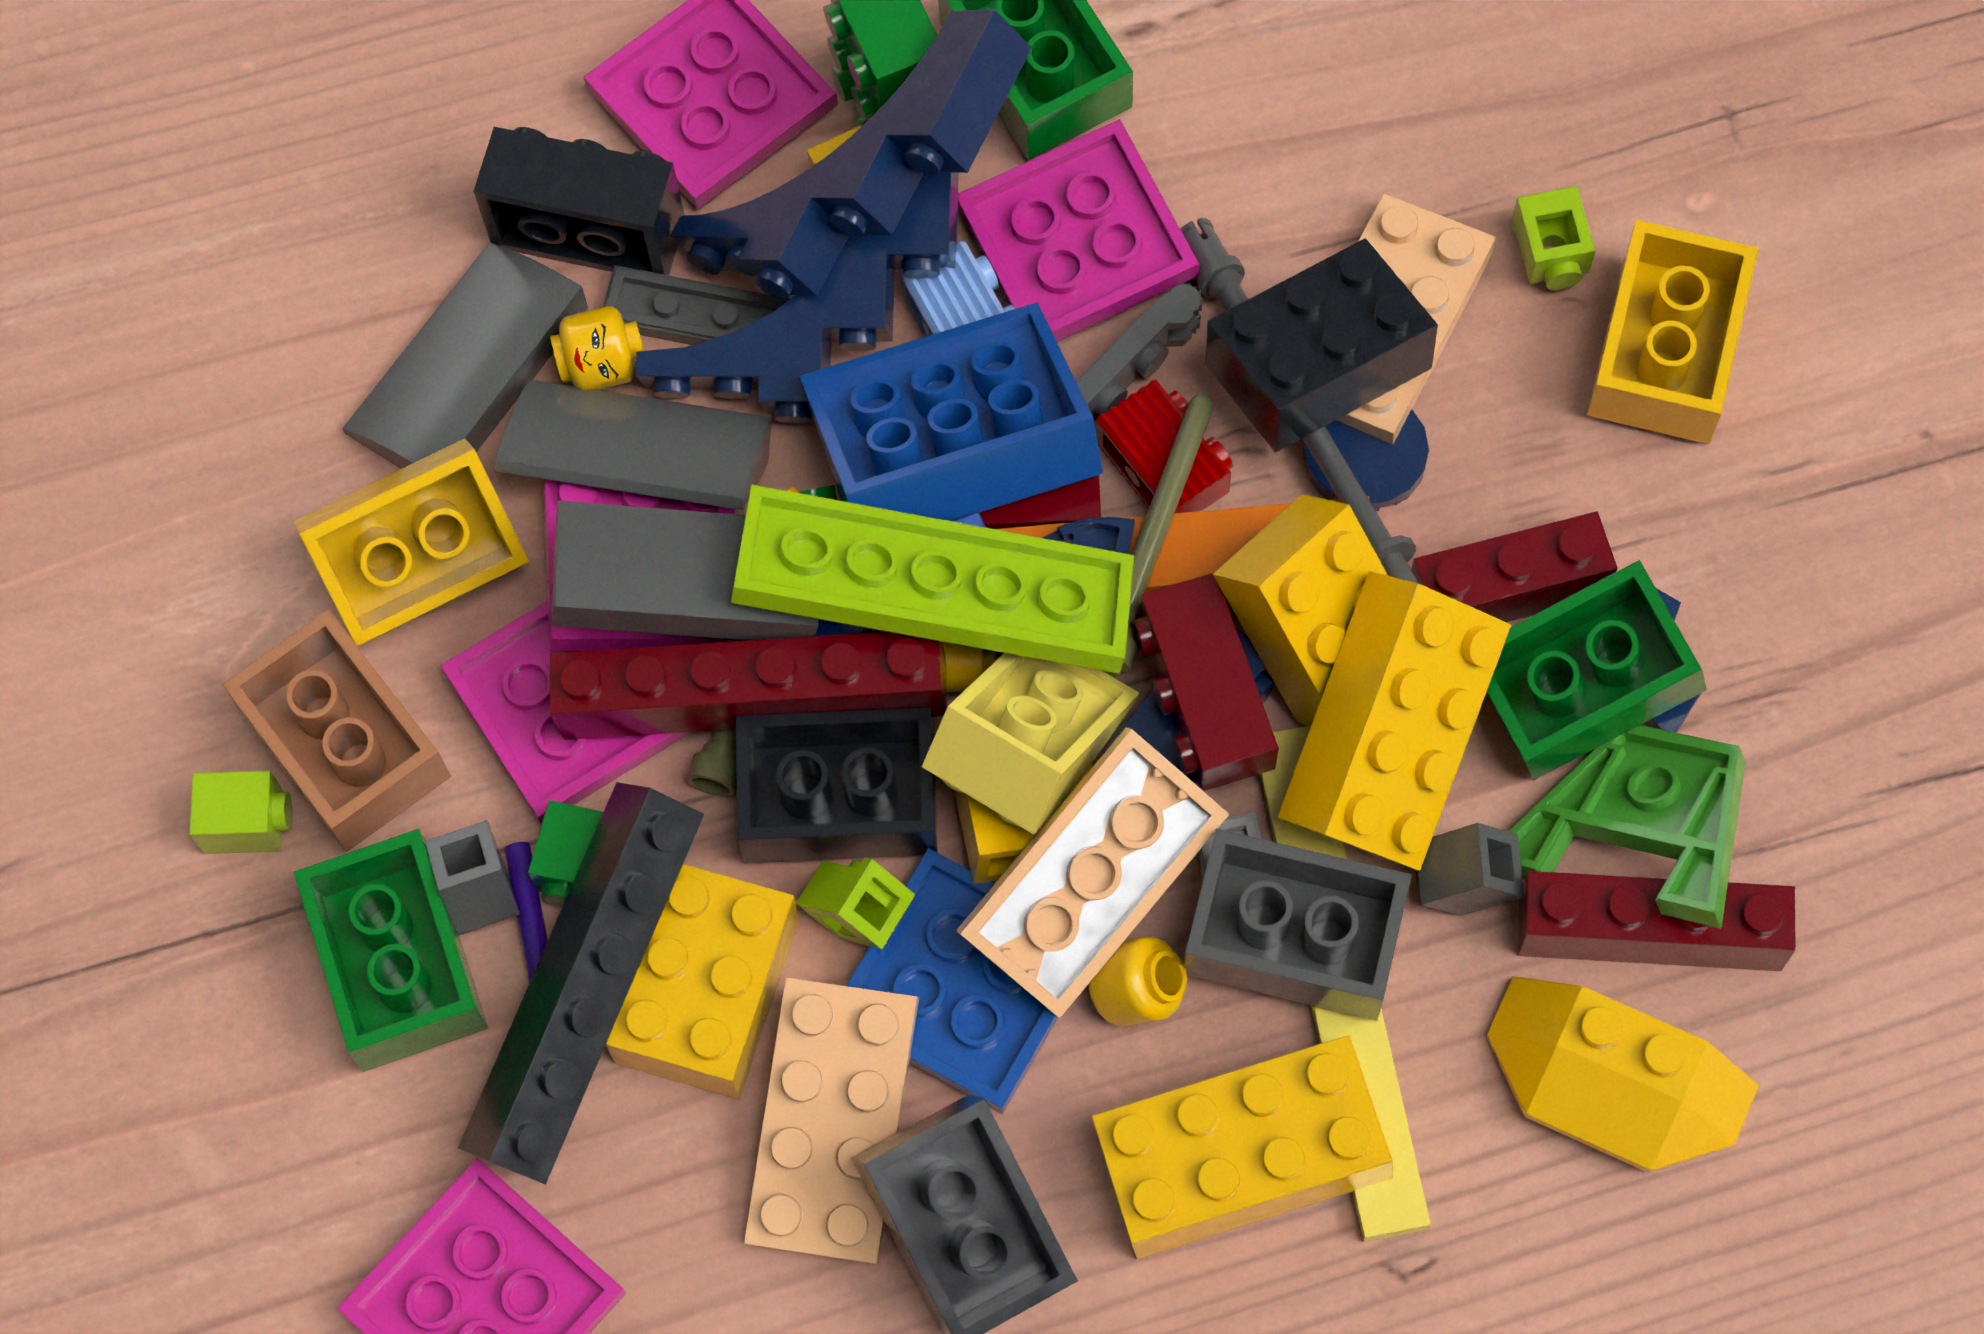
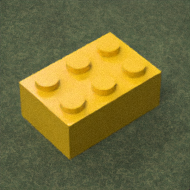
[1587,220,1759,444]
[293,438,529,646]
[1213,494,1388,726]
[606,864,800,1100]

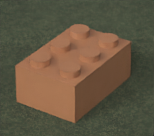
[222,609,451,852]

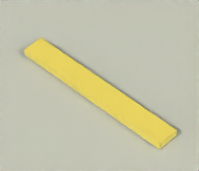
[1259,726,1431,1242]

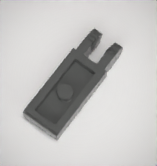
[1076,282,1203,422]

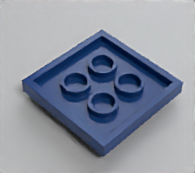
[846,848,1058,1115]

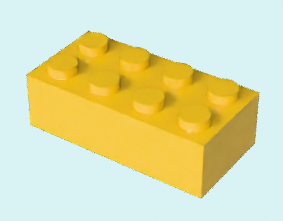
[1277,571,1511,871]
[1092,1035,1393,1259]

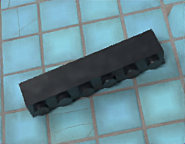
[458,782,704,1185]

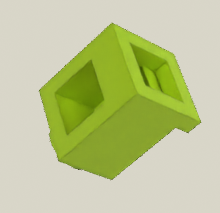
[1511,186,1596,290]
[796,857,916,950]

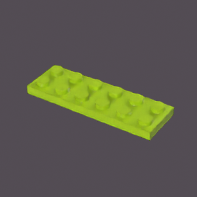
[731,484,1134,674]

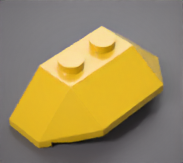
[1486,976,1759,1173]

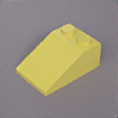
[922,653,1139,835]

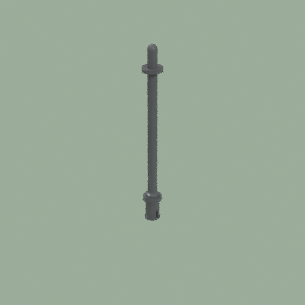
[1180,218,1420,584]

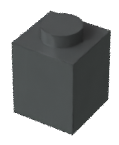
[425,820,520,935]
[1416,823,1524,916]

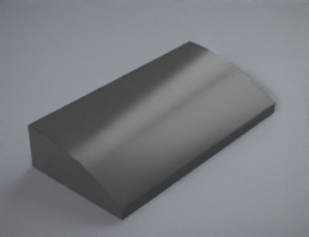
[342,243,588,469]
[495,379,772,510]
[550,501,818,640]

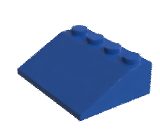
[799,302,1103,521]

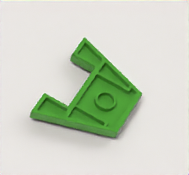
[1508,725,1746,929]

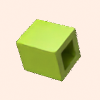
[189,771,292,854]

